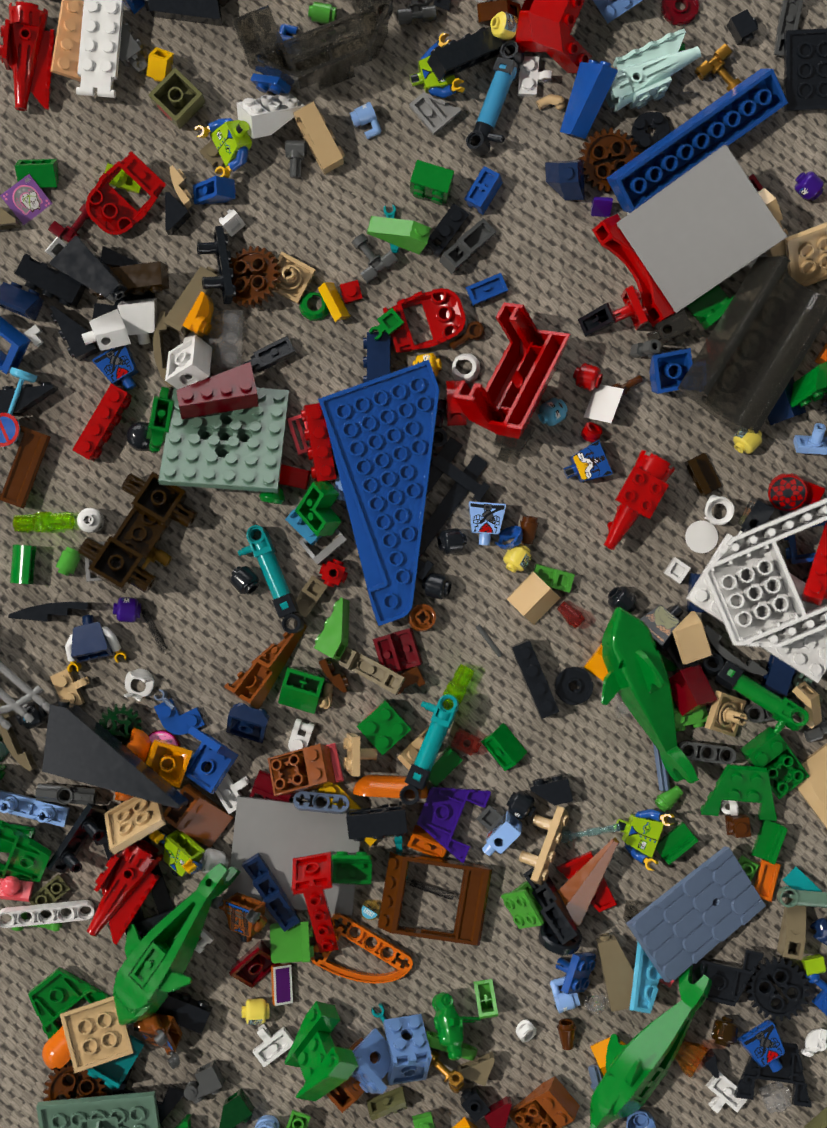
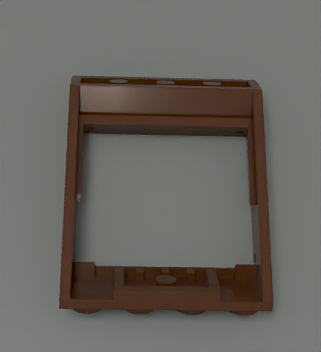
[0,426,51,509]
[378,851,492,946]

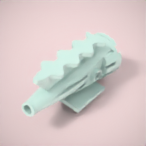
[605,29,701,112]

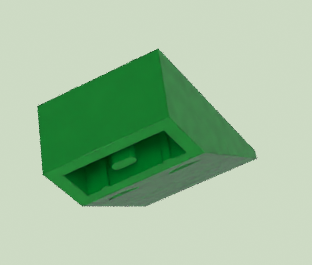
[739,726,809,799]

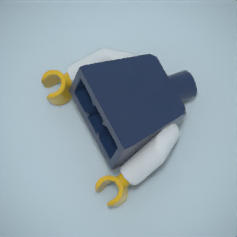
[65,615,127,673]

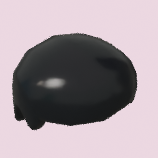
[126,422,150,451]

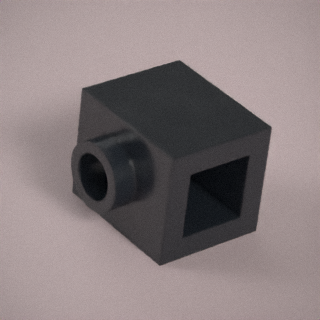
[726,9,758,45]
[460,1086,491,1123]

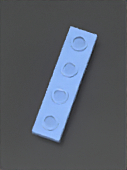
[793,423,827,455]
[0,790,70,827]

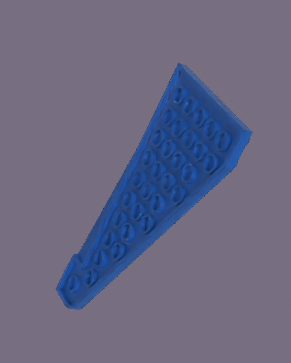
[318,360,439,626]

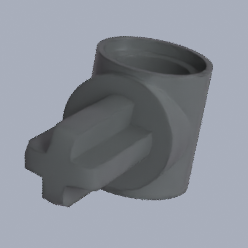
[285,140,307,178]

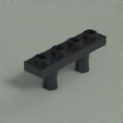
[197,226,236,304]
[47,803,106,873]

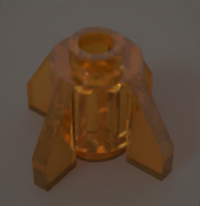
[675,1041,708,1078]

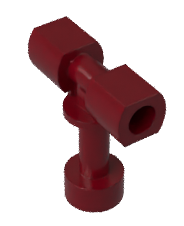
[48,204,91,243]

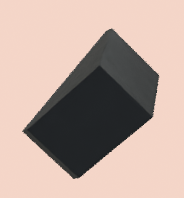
[165,192,191,235]
[578,303,616,337]

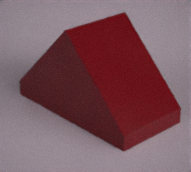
[484,1096,512,1128]

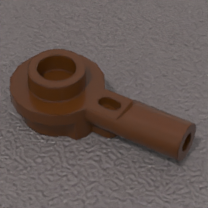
[450,321,484,350]
[612,375,643,397]

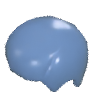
[626,1109,656,1128]

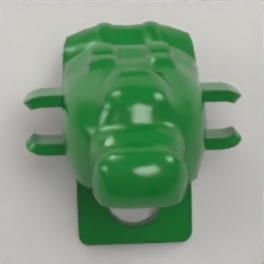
[432,992,481,1061]

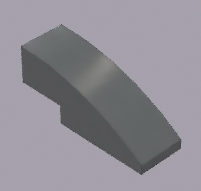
[439,218,496,274]

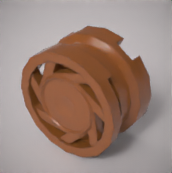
[408,604,436,632]

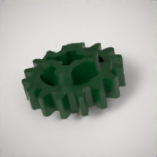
[99,703,141,745]

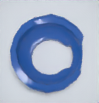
[495,526,524,550]

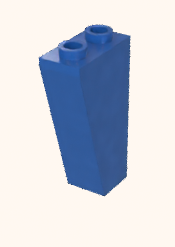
[560,60,618,139]

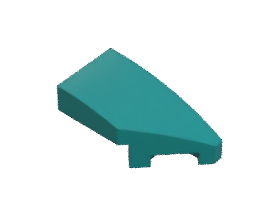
[783,866,822,892]

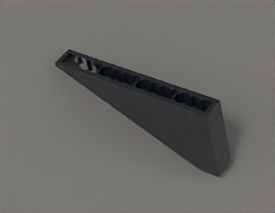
[42,699,188,809]

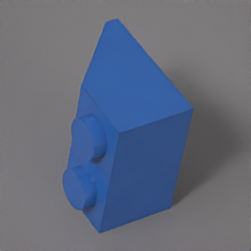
[649,348,695,394]

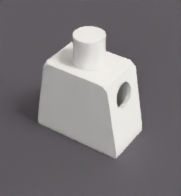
[117,298,157,345]
[81,309,131,350]

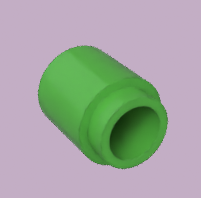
[308,2,337,25]
[56,547,81,576]

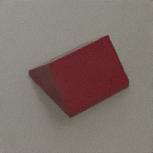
[669,665,718,717]
[229,940,280,988]

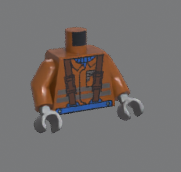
[210,892,268,942]
[133,1014,183,1069]

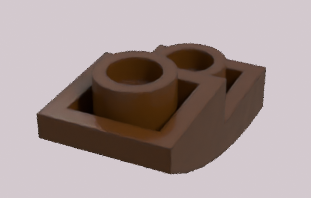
[318,658,350,693]

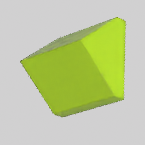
[801,954,826,976]

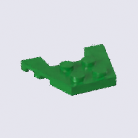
[700,764,777,821]
[0,820,52,882]
[28,967,110,1039]

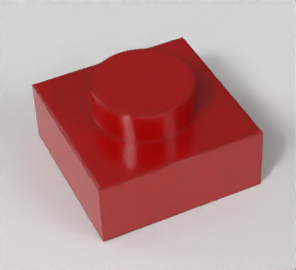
[339,280,363,304]

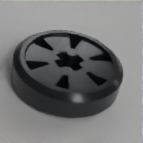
[539,921,582,955]

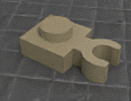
[199,140,225,173]

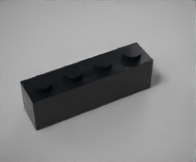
[427,26,504,81]
[510,639,560,719]
[155,991,213,1034]

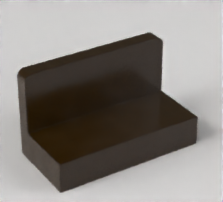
[684,453,722,497]

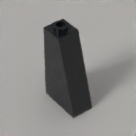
[144,0,223,26]
[49,235,128,302]

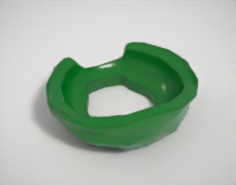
[299,292,330,321]

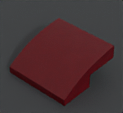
[373,627,423,672]

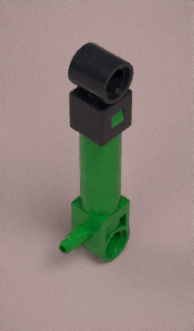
[702,653,809,735]

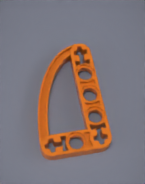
[310,913,413,984]

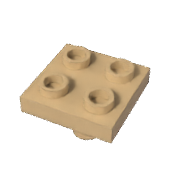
[273,252,316,304]
[705,691,747,737]
[343,733,377,776]

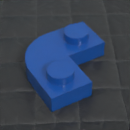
[154,698,206,735]

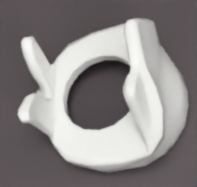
[704,495,735,525]
[124,669,155,702]

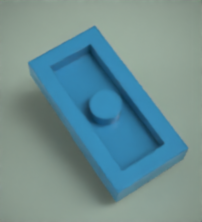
[285,507,322,546]

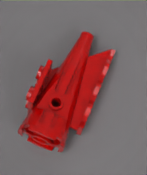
[0,2,55,111]
[603,450,675,550]
[87,839,163,945]

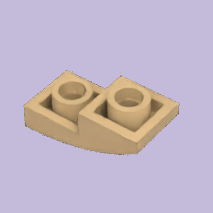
[170,165,193,209]

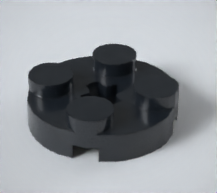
[631,112,670,150]
[554,666,593,705]

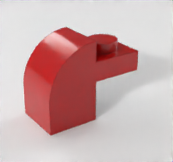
[446,380,467,426]

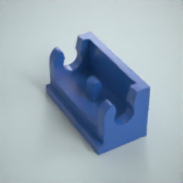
[464,166,503,215]

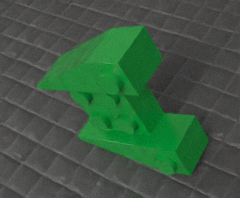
[284,1001,358,1102]

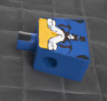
[563,440,613,482]

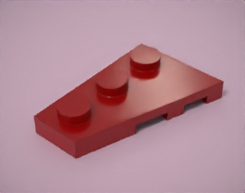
[556,851,617,912]

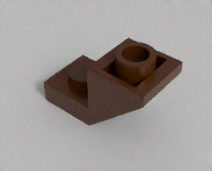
[477,0,521,26]

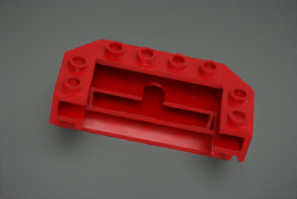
[515,0,592,73]
[453,302,570,439]

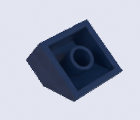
[0,282,44,321]

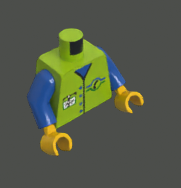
[409,33,465,98]
[194,118,252,178]
[615,809,675,871]
[149,829,205,876]

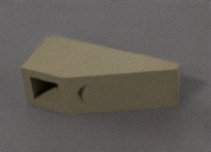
[777,897,806,960]

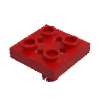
[612,285,649,330]

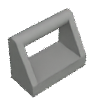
[299,528,347,565]

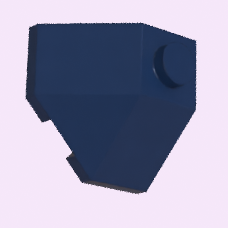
[545,160,585,201]

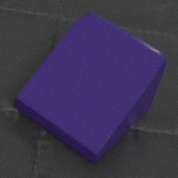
[591,197,613,217]

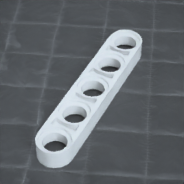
[0,900,95,928]

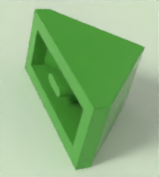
[473,979,499,1019]

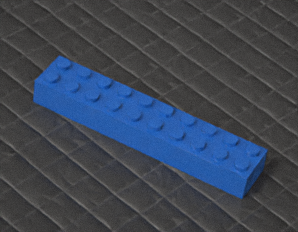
[606,69,788,213]

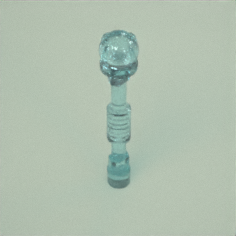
[561,823,621,843]

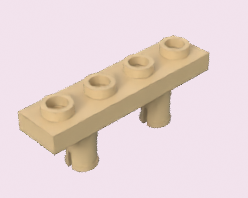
[519,806,569,885]

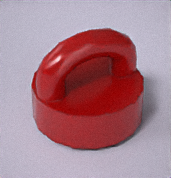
[581,422,603,442]

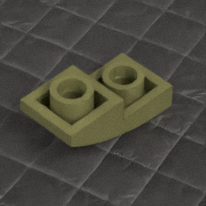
[30,874,71,913]

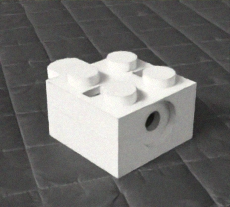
[165,332,212,389]

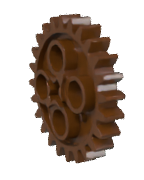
[578,128,640,193]
[229,246,282,308]
[43,1059,108,1101]

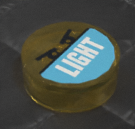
[360,899,380,920]

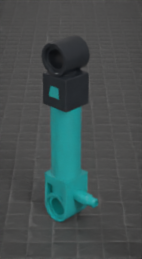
[237,525,304,634]
[399,694,459,805]

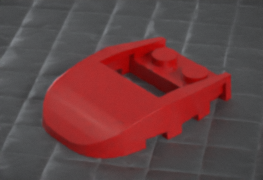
[86,151,166,235]
[383,288,466,354]

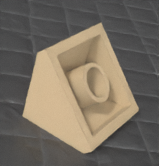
[507,572,560,625]
[672,611,712,664]

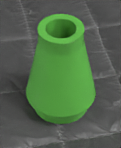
[654,785,684,813]

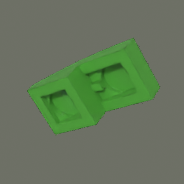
[533,564,575,593]

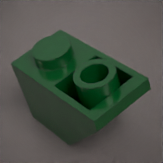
[219,1088,255,1128]

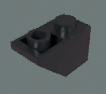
[529,774,573,806]

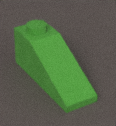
[366,216,431,255]

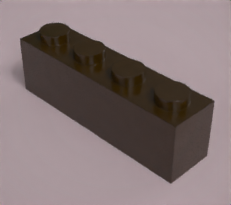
[89,261,169,300]

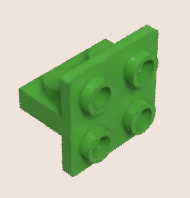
[501,881,544,929]

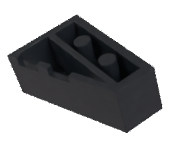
[15,253,86,307]
[346,801,408,841]

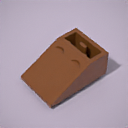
[268,744,336,796]
[163,782,234,848]
[326,1037,378,1113]
[509,1076,580,1128]

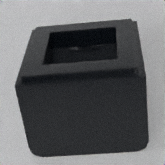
[700,1049,719,1078]

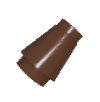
[520,516,539,544]
[557,1018,576,1050]

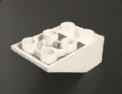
[237,93,305,139]

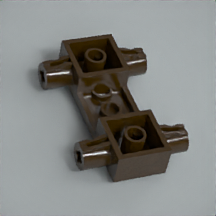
[78,472,198,593]

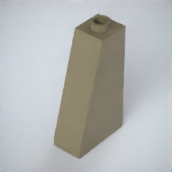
[163,266,218,338]
[595,933,634,1012]

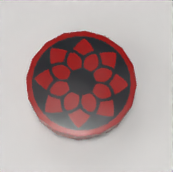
[768,473,808,511]

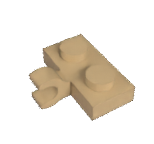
[50,669,90,706]

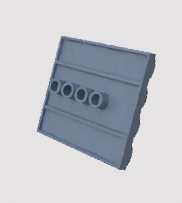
[626,847,766,982]

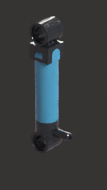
[466,40,524,157]

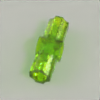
[13,512,75,532]
[442,664,475,710]

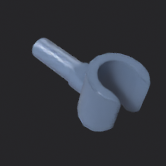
[154,689,176,710]

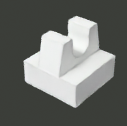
[219,209,246,237]
[23,324,44,347]

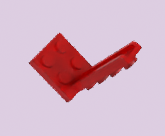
[292,852,338,953]

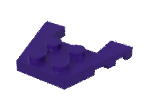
[417,787,491,863]

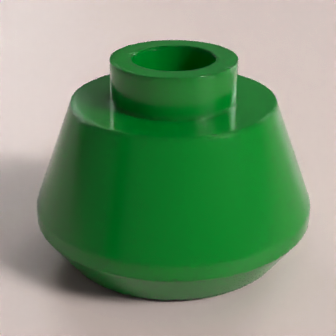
[259,485,285,504]

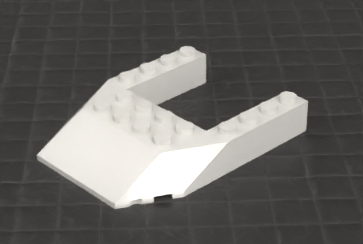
[702,498,827,648]

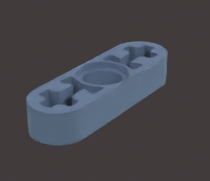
[293,791,349,814]

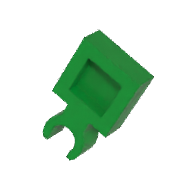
[369,308,404,341]

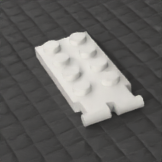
[76,0,124,98]

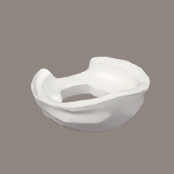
[451,353,480,384]

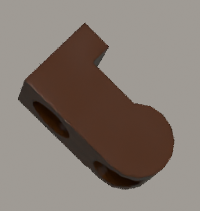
[398,666,426,694]

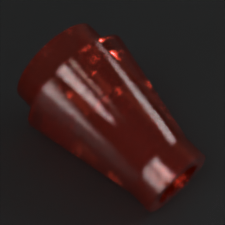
[557,601,585,629]

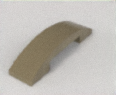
[153,310,174,390]
[332,647,405,695]
[0,699,37,771]

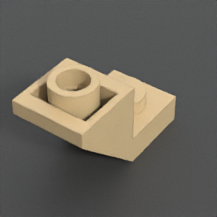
[792,681,822,729]
[397,727,429,770]

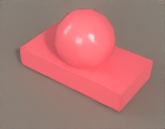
[0,876,34,902]

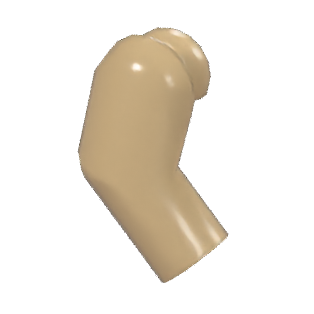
[536,94,566,110]
[318,682,334,709]

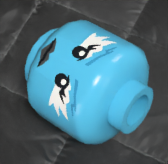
[538,398,568,426]

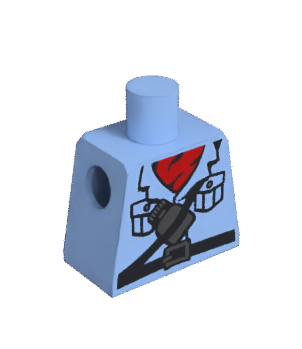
[469,501,506,546]
[482,811,522,856]

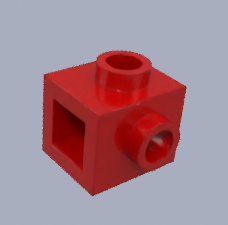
[319,559,348,588]

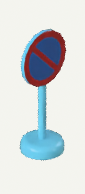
[0,367,38,447]

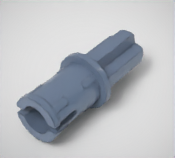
[588,1064,602,1090]

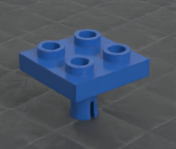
[556,952,596,994]

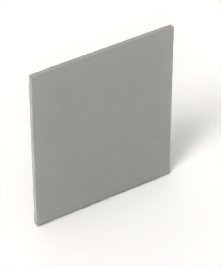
[616,144,787,313]
[226,796,360,916]

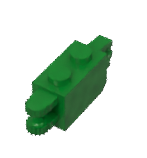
[146,387,173,453]

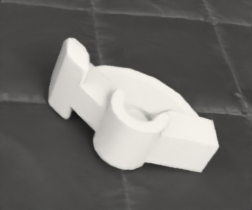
[800,1028,827,1057]

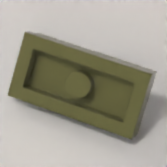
[366,1086,408,1121]

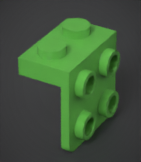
[270,921,314,963]

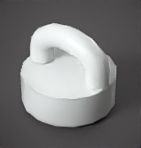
[720,800,739,816]
[516,1019,537,1042]

